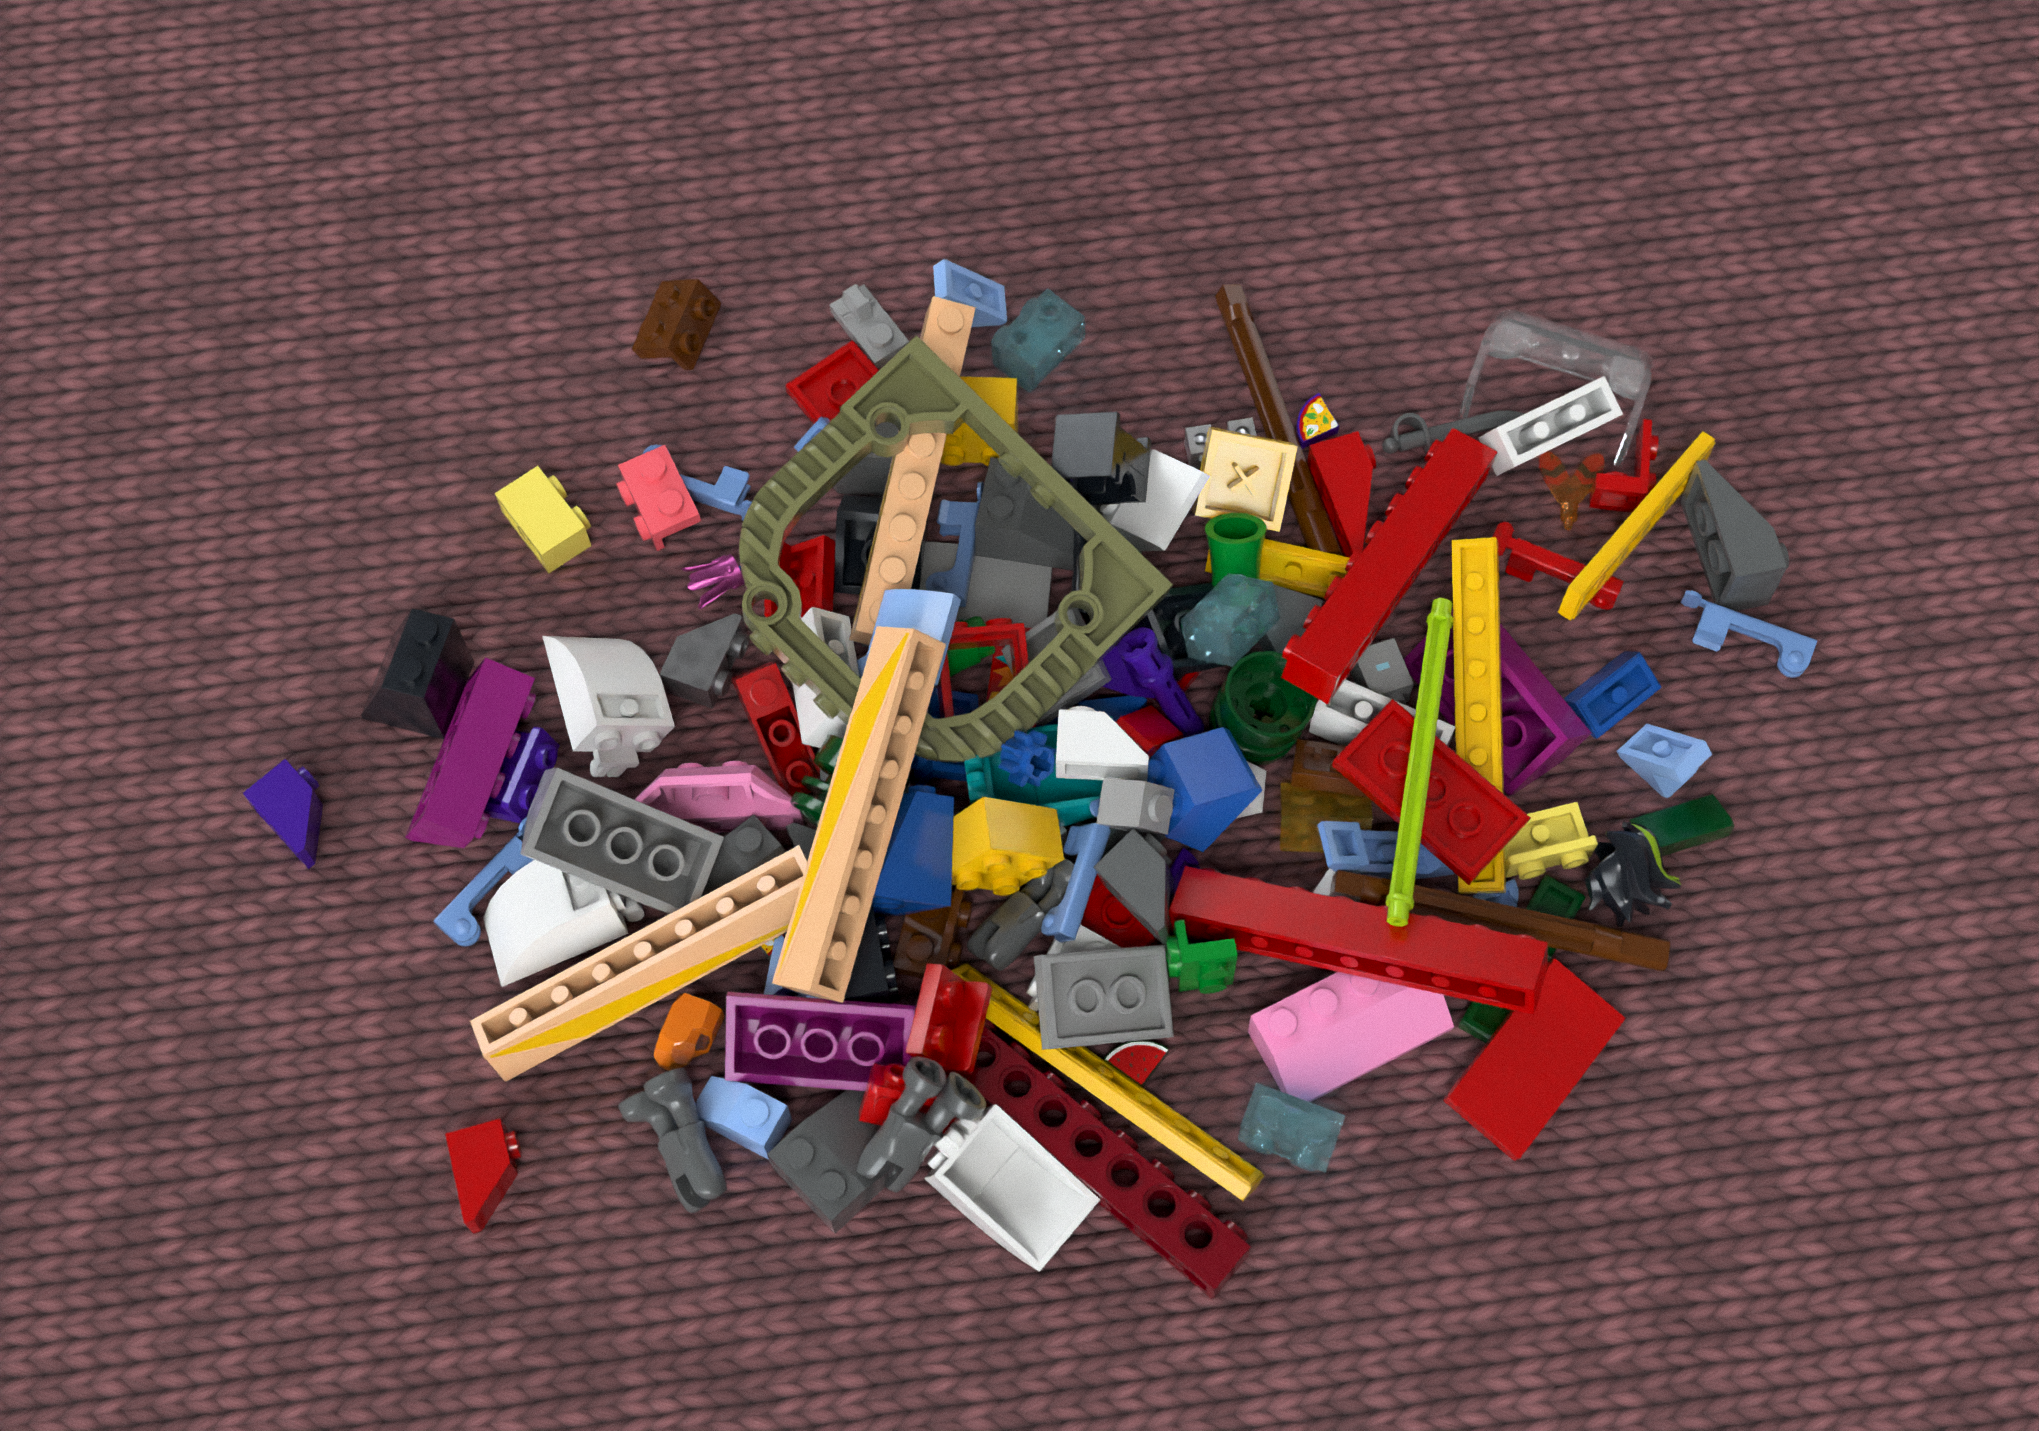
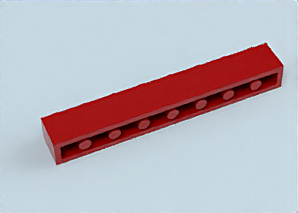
[1281,428,1498,704]
[1169,866,1548,1014]

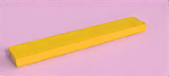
[1558,431,1715,621]

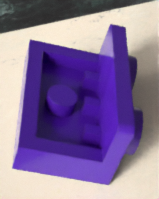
[484,727,560,823]

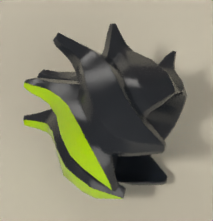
[1584,821,1681,927]

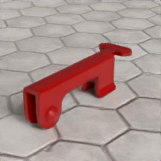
[1492,521,1624,610]

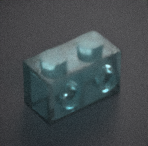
[991,288,1085,393]
[1181,573,1280,667]
[1238,1083,1346,1173]

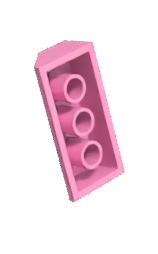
[1248,972,1454,1111]

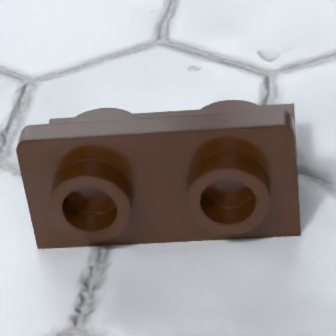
[1291,739,1367,797]
[893,886,973,979]

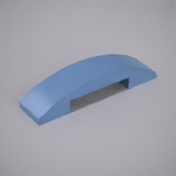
[1317,821,1455,880]

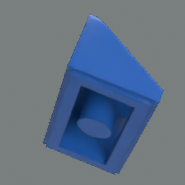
[1564,651,1662,739]

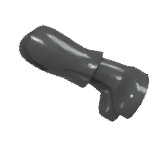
[967,858,1074,971]
[856,1057,986,1193]
[618,1068,727,1213]

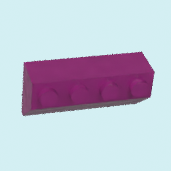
[1403,609,1592,796]
[405,657,536,848]
[725,992,916,1091]

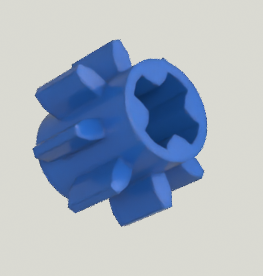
[998,730,1056,787]

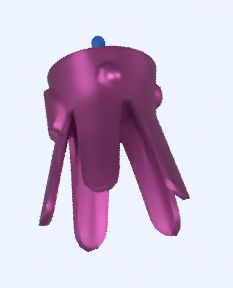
[682,554,744,609]

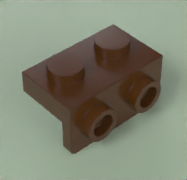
[631,279,721,370]

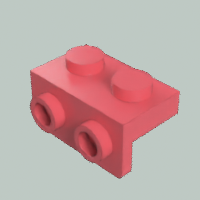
[616,445,701,551]

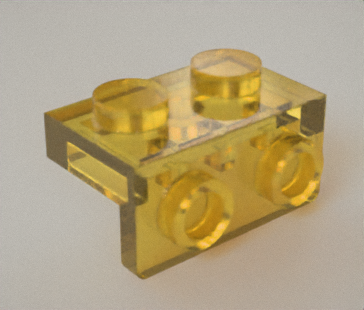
[1279,783,1373,852]

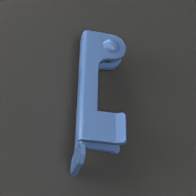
[643,445,752,521]
[925,481,984,607]
[1680,590,1817,678]
[1041,798,1111,943]
[433,817,534,946]

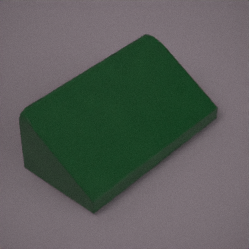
[1629,794,1735,856]

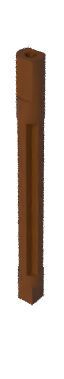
[1215,284,1341,555]
[1329,870,1670,971]

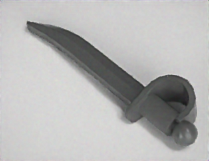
[1382,411,1526,454]

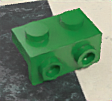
[1166,920,1238,994]

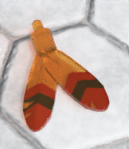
[1539,451,1605,531]

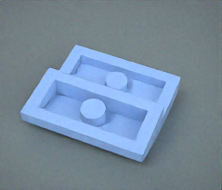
[861,589,961,686]

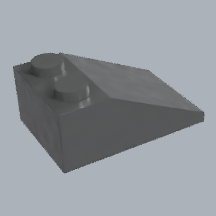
[975,457,1103,571]
[1680,460,1789,611]
[767,1090,892,1234]

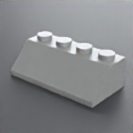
[520,768,724,914]

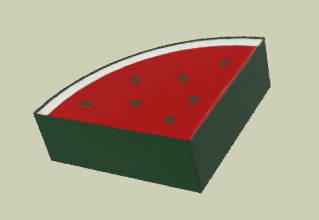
[1104,1040,1169,1088]

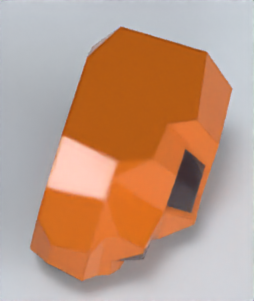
[654,993,725,1071]

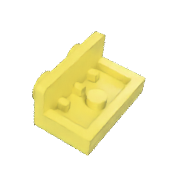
[1505,802,1598,880]

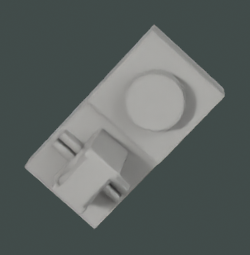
[829,284,909,370]

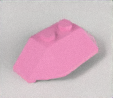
[634,761,804,833]

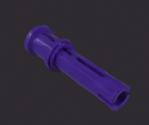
[1118,627,1205,738]

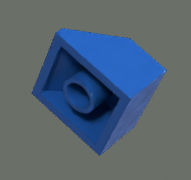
[1147,727,1263,852]

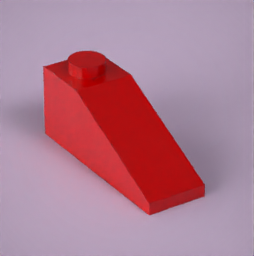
[1307,431,1376,558]

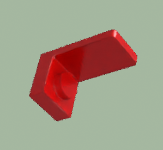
[1589,419,1659,513]

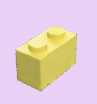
[495,466,591,573]

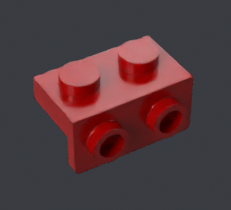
[764,535,835,619]

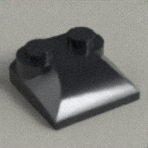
[1132,583,1243,682]

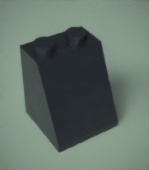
[361,608,474,739]

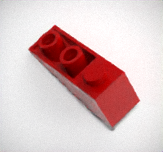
[731,662,820,797]

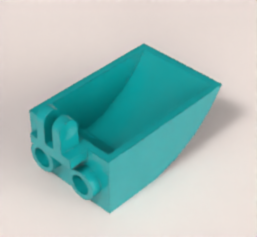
[964,716,1113,827]

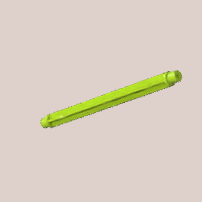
[1386,598,1454,926]

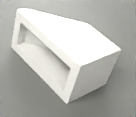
[1056,706,1149,781]

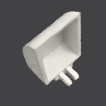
[542,636,675,777]
[483,860,644,987]
[924,1104,1100,1272]

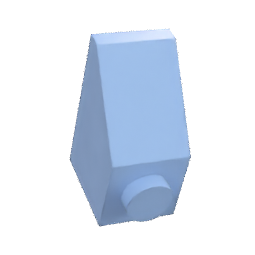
[695,1076,792,1160]

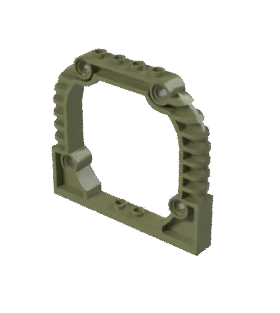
[739,335,1173,762]

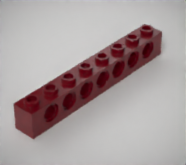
[945,1018,1251,1300]

